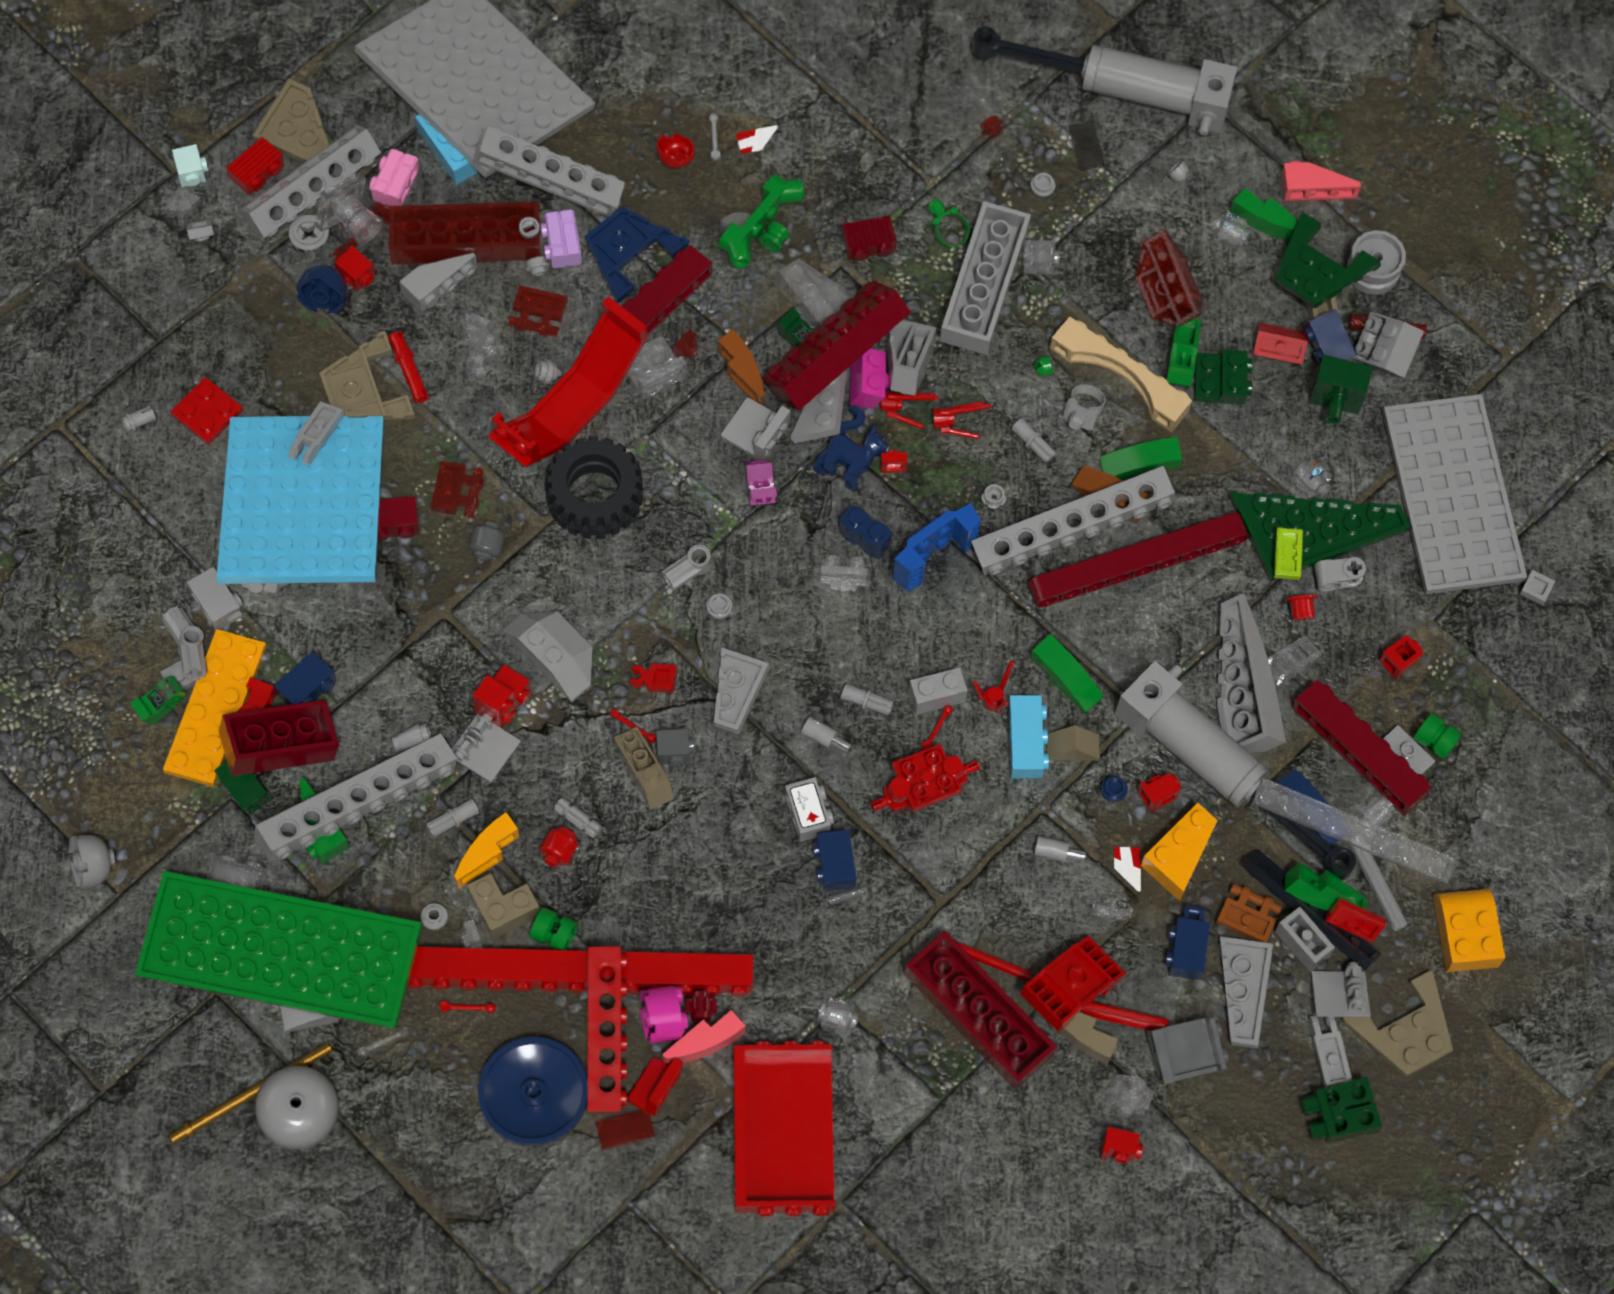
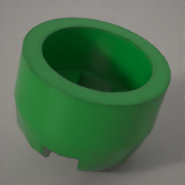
[1034,355,1054,377]

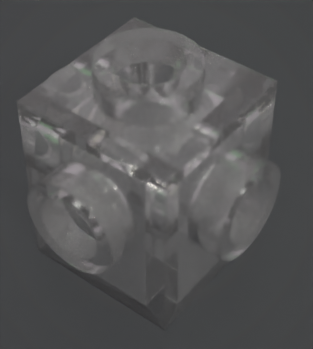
[1106,1074,1155,1117]

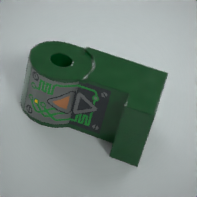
[777,308,816,347]

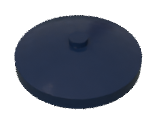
[478,1037,588,1147]

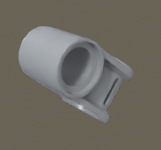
[1314,557,1366,592]

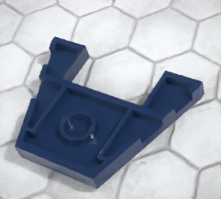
[585,206,689,303]

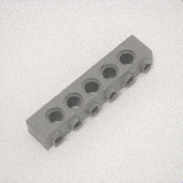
[240,125,381,238]
[473,126,625,217]

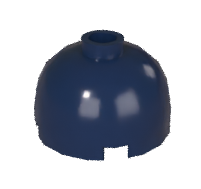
[296,265,347,314]

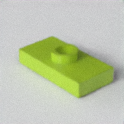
[1274,528,1303,580]

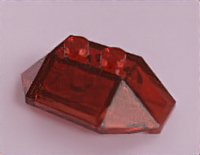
[1135,229,1203,327]

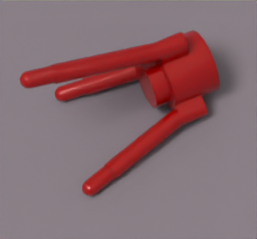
[881,391,939,429]
[933,401,991,439]
[973,661,1014,714]

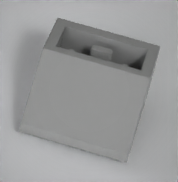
[1351,312,1424,378]

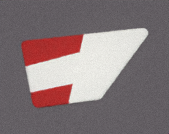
[736,125,778,154]
[1114,847,1141,892]

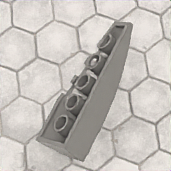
[1217,594,1286,753]

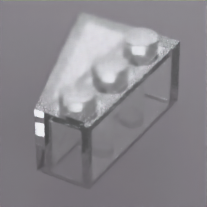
[778,258,855,330]

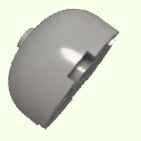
[255,1066,339,1150]

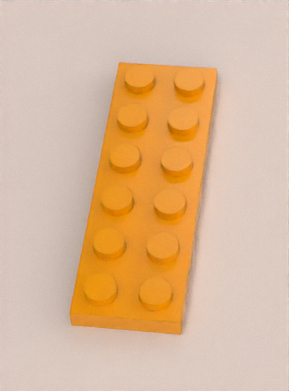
[163,629,267,787]

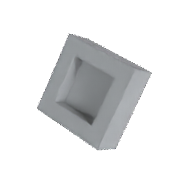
[187,219,214,241]
[1520,570,1555,605]
[160,661,196,691]

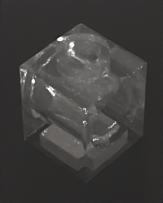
[1023,240,1060,275]

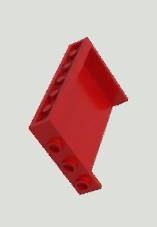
[734,1041,835,1217]

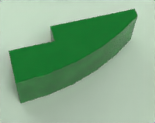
[1230,188,1298,241]
[1166,315,1202,387]
[1100,437,1182,480]
[1031,634,1104,714]
[1285,862,1367,911]

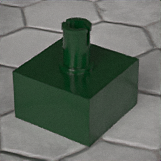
[1309,354,1373,424]

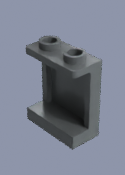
[1147,1016,1229,1084]

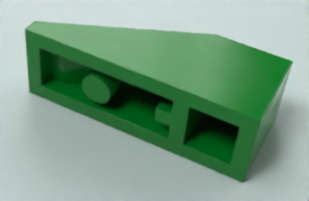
[299,778,349,865]

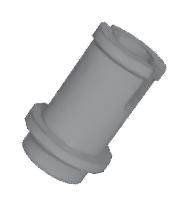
[121,405,156,432]

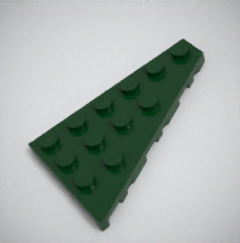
[1229,491,1411,582]

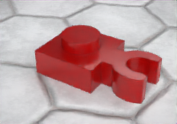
[630,664,678,693]

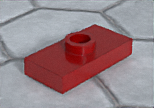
[1326,898,1386,943]

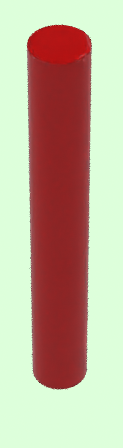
[958,942,1033,982]

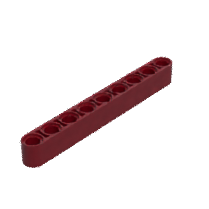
[1028,513,1249,608]

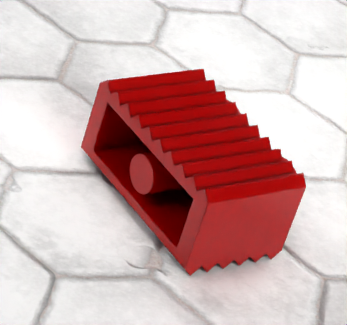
[226,136,284,195]

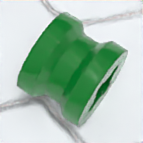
[759,222,790,253]

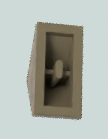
[1047,725,1100,761]

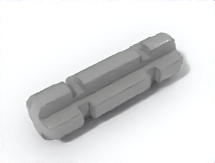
[554,798,601,838]

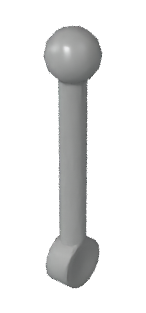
[709,113,720,161]

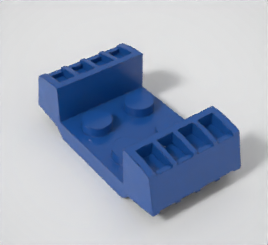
[892,503,981,591]

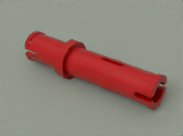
[388,331,430,404]

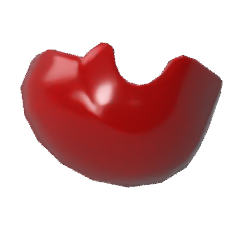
[656,133,695,168]

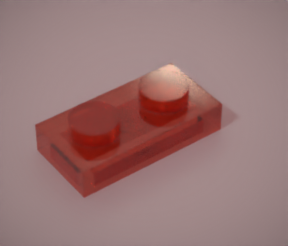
[595,1111,655,1151]

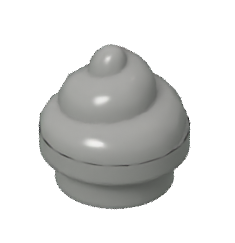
[535,359,562,385]

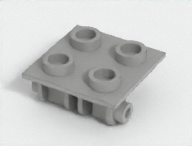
[451,713,521,782]
[1311,962,1371,1017]

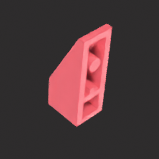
[1281,161,1361,201]

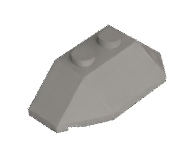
[502,611,593,703]

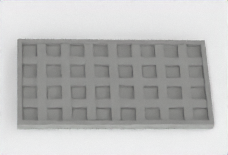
[1382,394,1527,595]

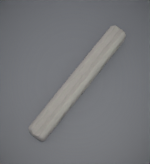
[1348,834,1407,931]

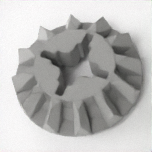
[289,215,329,253]

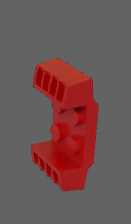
[1020,935,1126,1032]

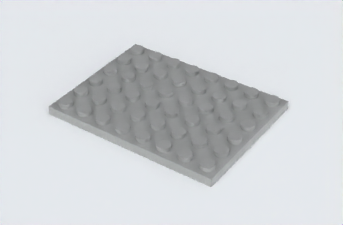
[355,0,595,178]

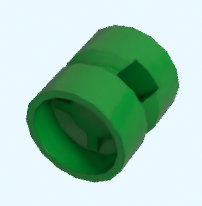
[1413,712,1463,761]
[529,907,579,950]

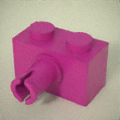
[850,349,890,409]

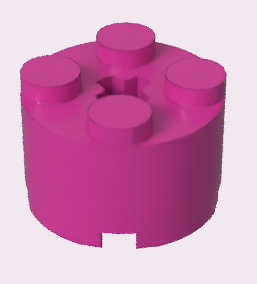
[639,985,688,1044]

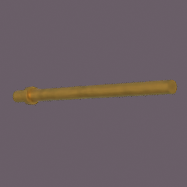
[169,1042,333,1144]

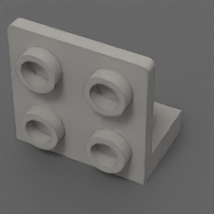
[721,398,791,460]

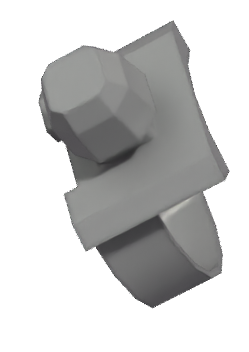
[1062,384,1106,430]

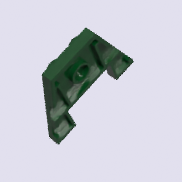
[1275,212,1381,309]

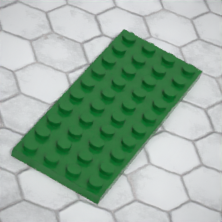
[135,871,423,1030]

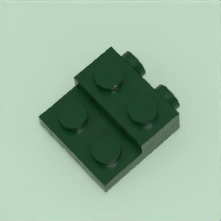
[1195,349,1253,405]

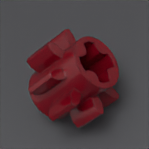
[685,991,717,1023]

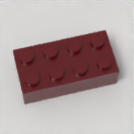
[219,700,339,776]

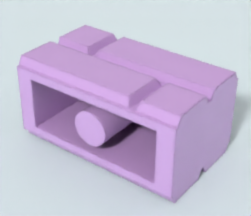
[540,209,582,268]

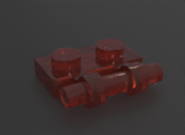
[508,285,568,337]
[430,461,484,518]

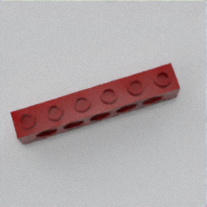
[588,947,627,1113]

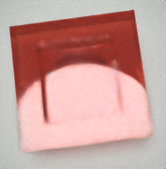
[674,329,698,364]

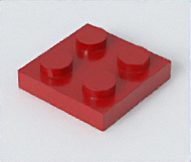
[170,377,243,446]

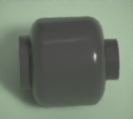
[469,521,506,561]

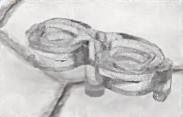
[1092,899,1133,920]

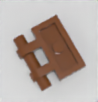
[1216,884,1283,943]

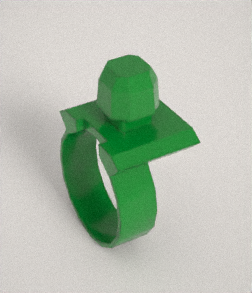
[925,198,970,248]

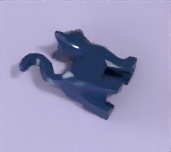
[813,406,889,493]

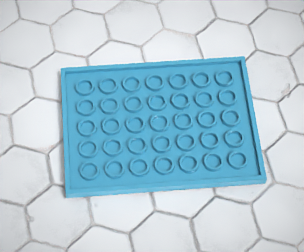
[216,416,384,584]

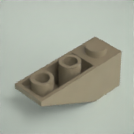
[613,727,674,810]

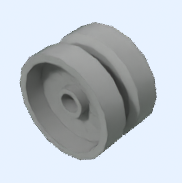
[1346,230,1406,295]

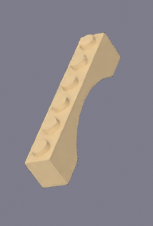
[1050,316,1192,433]

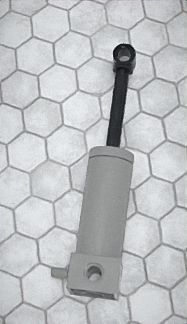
[972,26,1237,135]
[1115,661,1357,880]

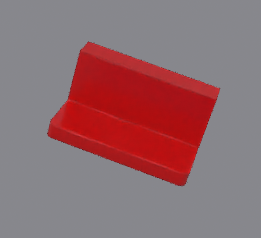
[1253,323,1308,364]
[627,1057,684,1117]

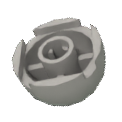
[69,835,115,889]

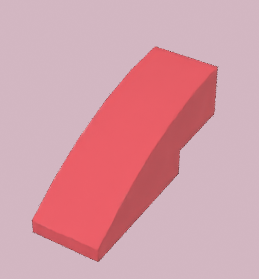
[662,1010,746,1065]

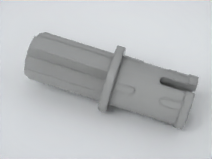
[1011,418,1055,462]
[841,683,894,715]
[427,799,479,836]

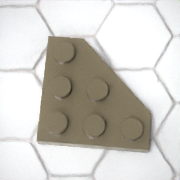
[253,79,329,163]

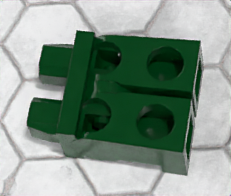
[1300,1077,1383,1143]

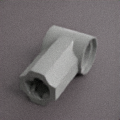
[661,545,711,591]

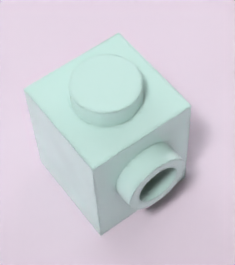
[172,144,208,187]

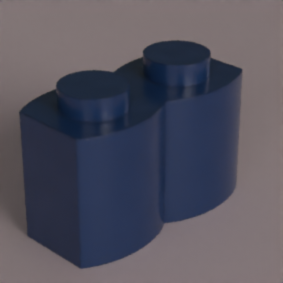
[839,505,892,559]

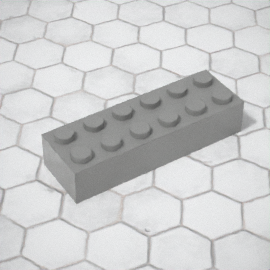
[940,201,1031,355]

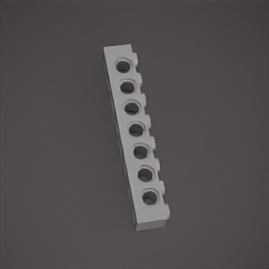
[971,466,1176,575]
[254,733,457,862]

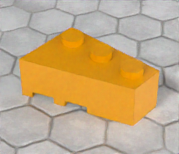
[1141,803,1217,901]

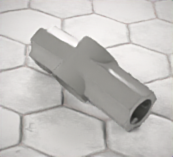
[161,606,206,681]

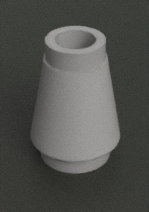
[392,723,432,752]

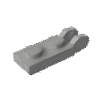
[289,402,344,465]
[1309,1016,1352,1088]

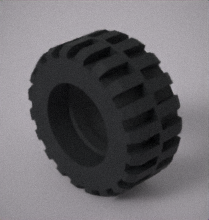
[545,437,643,539]

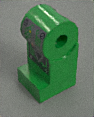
[130,676,186,725]

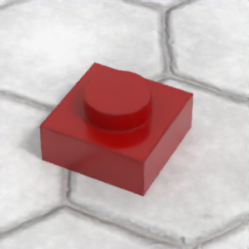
[880,450,908,473]

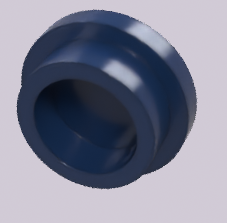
[1101,776,1128,802]

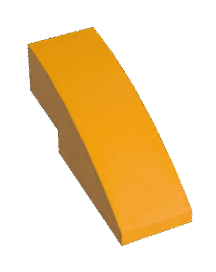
[454,813,519,889]

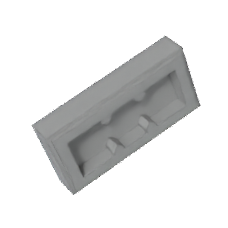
[1384,725,1436,775]

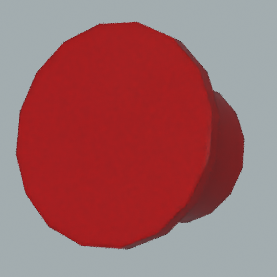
[1285,595,1319,621]

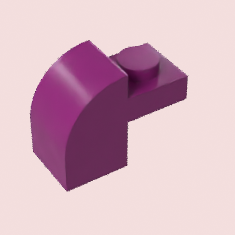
[744,459,777,506]

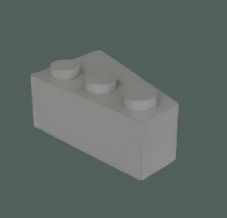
[885,320,937,396]

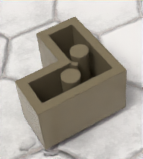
[467,873,540,940]

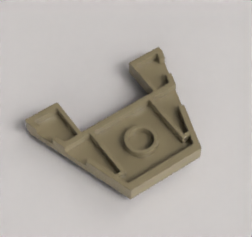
[320,330,415,420]
[1341,970,1453,1078]

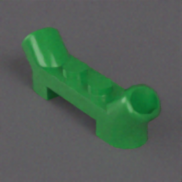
[718,174,804,269]

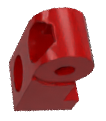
[238,677,277,712]

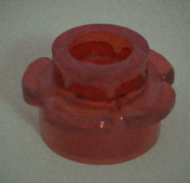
[981,115,1004,137]

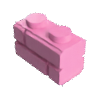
[369,149,420,210]

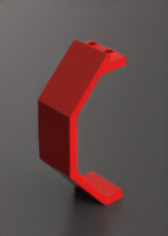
[488,296,648,467]

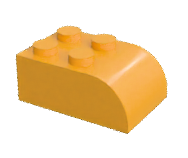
[1433,889,1505,972]

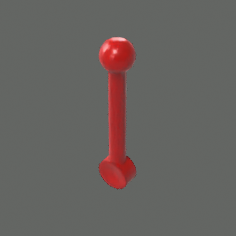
[921,705,953,751]
[609,709,656,743]
[439,1001,496,1014]

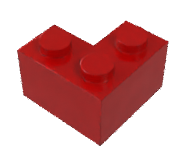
[472,665,532,729]

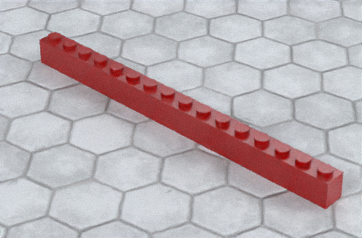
[407,947,753,997]

